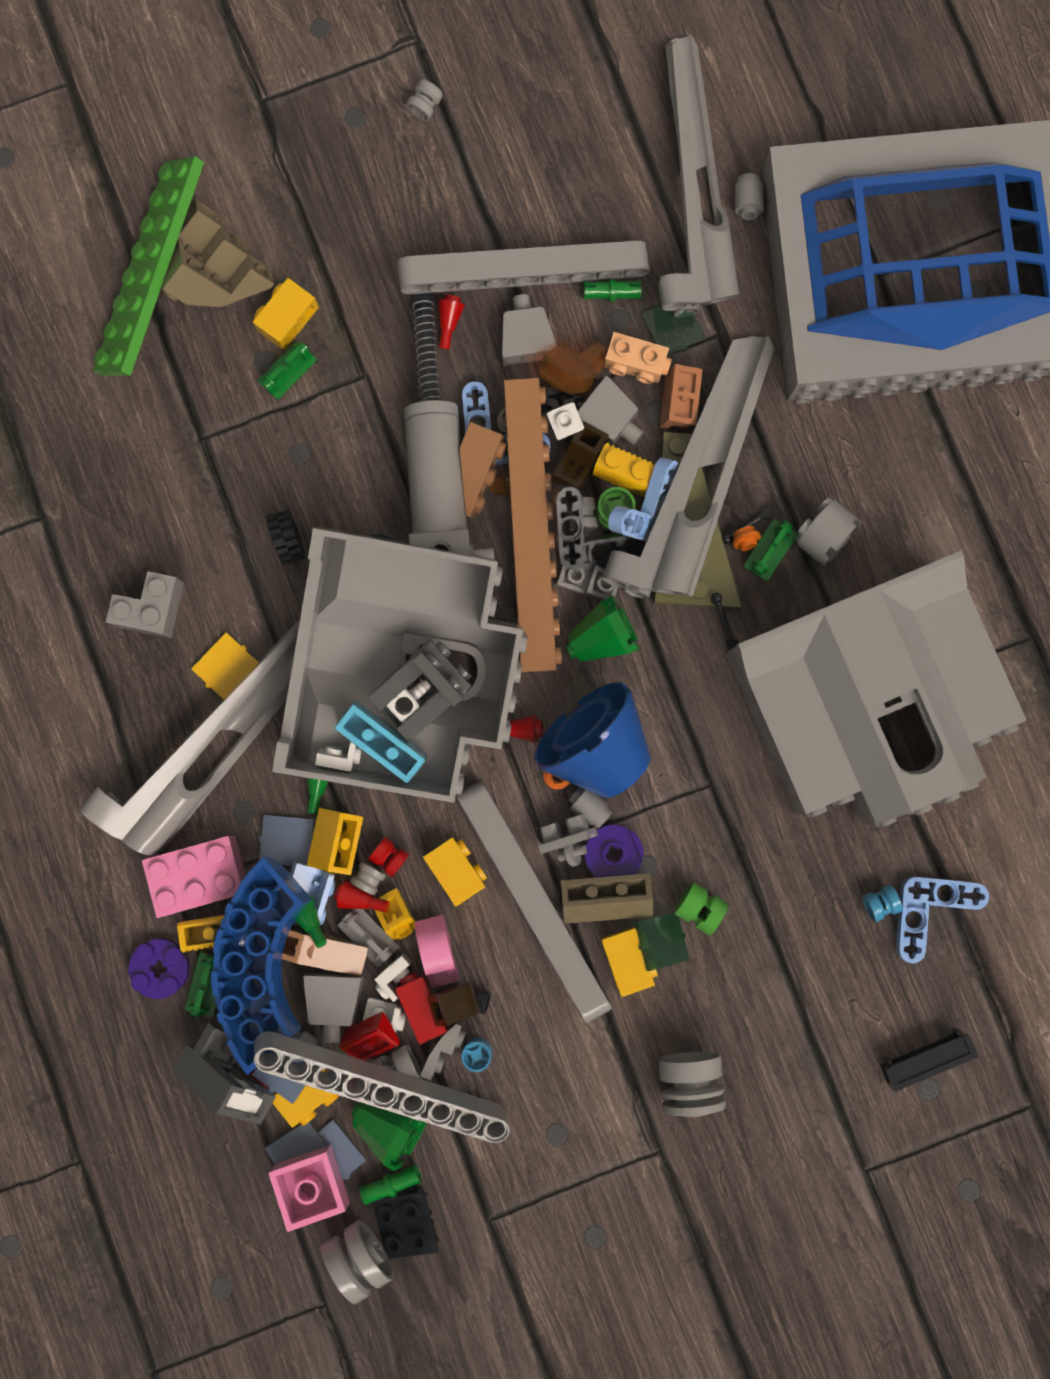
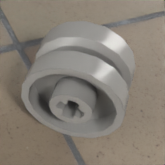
[321,1220,394,1304]

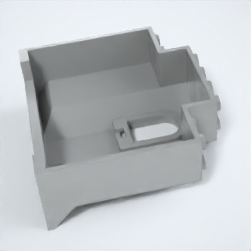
[272,526,528,803]
[726,550,1027,827]

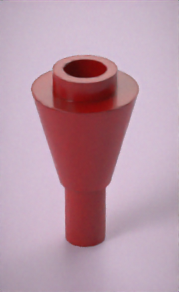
[438,295,465,350]
[509,714,543,743]
[334,880,390,913]

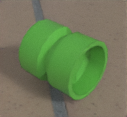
[596,487,636,532]
[673,881,729,936]

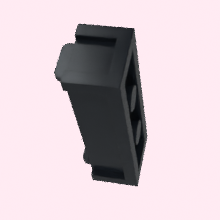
[879,1028,978,1092]

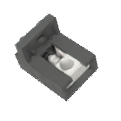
[368,639,472,743]
[172,1023,276,1124]

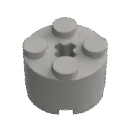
[795,497,863,567]

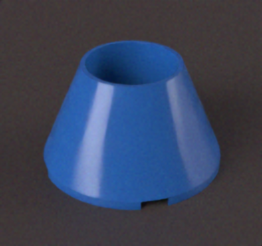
[534,682,651,798]

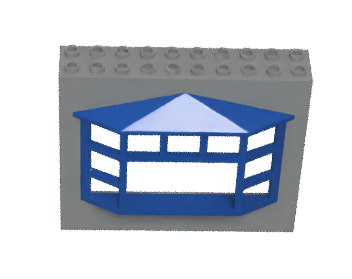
[761,120,1050,404]

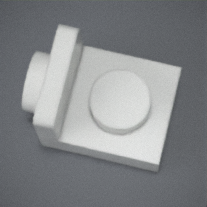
[547,402,584,441]
[315,741,362,772]
[374,953,411,1002]
[363,996,407,1034]

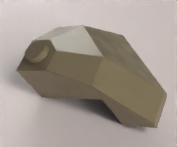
[162,198,274,307]

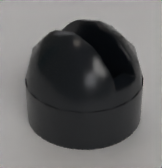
[474,989,491,1015]

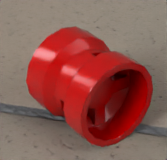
[368,837,410,878]

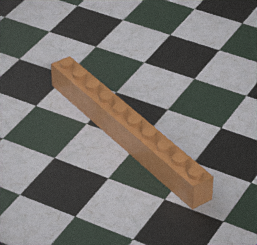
[504,378,562,673]

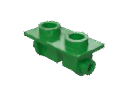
[257,341,317,400]
[743,519,798,582]
[185,952,217,1017]

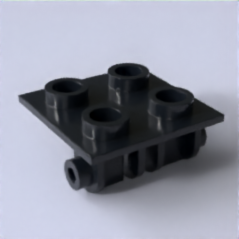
[373,1187,439,1259]

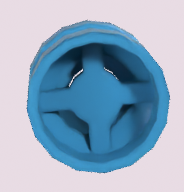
[862,884,903,923]
[461,1037,492,1072]

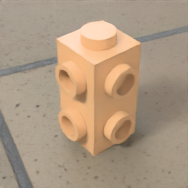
[604,332,672,384]

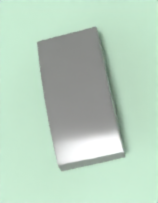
[555,557,618,600]
[420,1021,466,1080]

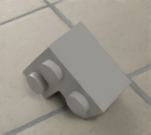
[106,571,184,638]

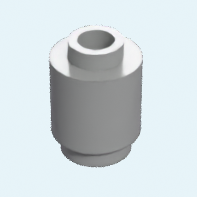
[735,173,764,220]
[568,787,613,830]

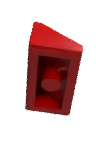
[339,1012,400,1061]

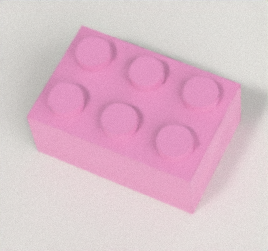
[142,836,246,918]

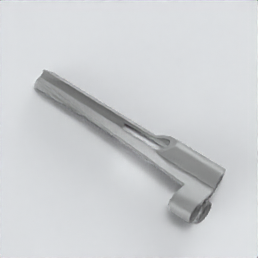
[658,35,740,318]
[602,336,774,599]
[79,619,300,856]

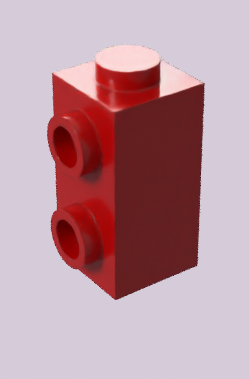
[395,972,448,1045]

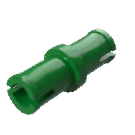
[583,278,642,302]
[359,1164,422,1205]

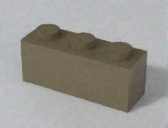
[561,873,653,924]

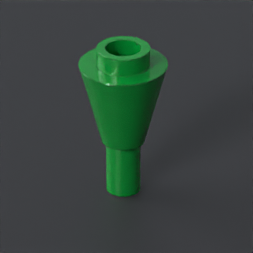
[307,778,329,814]
[295,896,327,948]

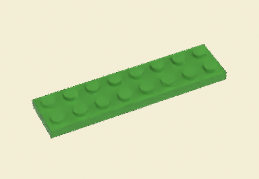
[93,156,204,376]

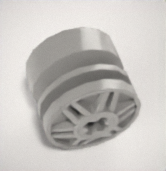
[658,1052,726,1117]

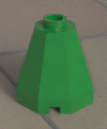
[566,596,641,662]
[351,1102,426,1171]

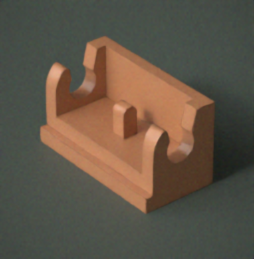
[659,364,703,431]

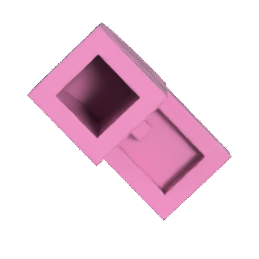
[415,915,460,988]

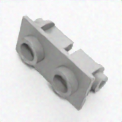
[337,909,400,968]

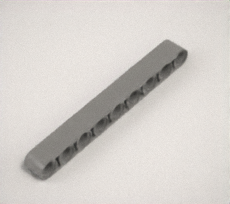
[397,241,650,294]
[456,780,612,1024]
[254,1031,510,1143]

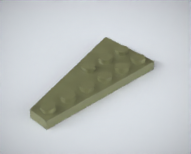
[654,432,741,609]

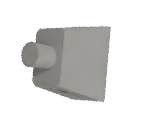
[502,294,557,366]
[578,376,644,446]
[304,973,364,1043]

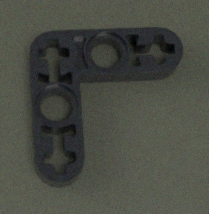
[552,483,640,569]

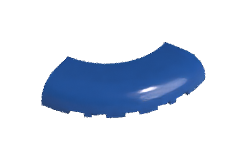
[211,856,312,1075]

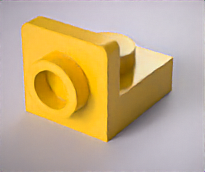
[375,888,416,940]

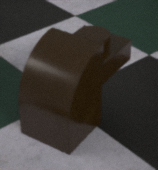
[551,421,609,490]
[427,982,480,1026]

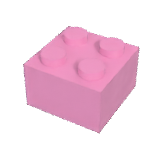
[268,1144,350,1232]

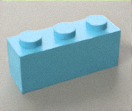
[335,700,427,783]

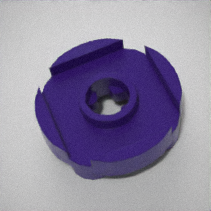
[584,825,644,878]
[128,938,190,999]

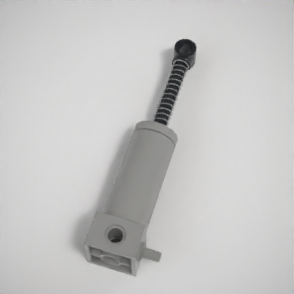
[403,292,495,559]

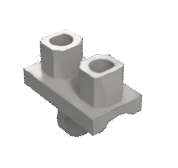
[538,814,598,867]

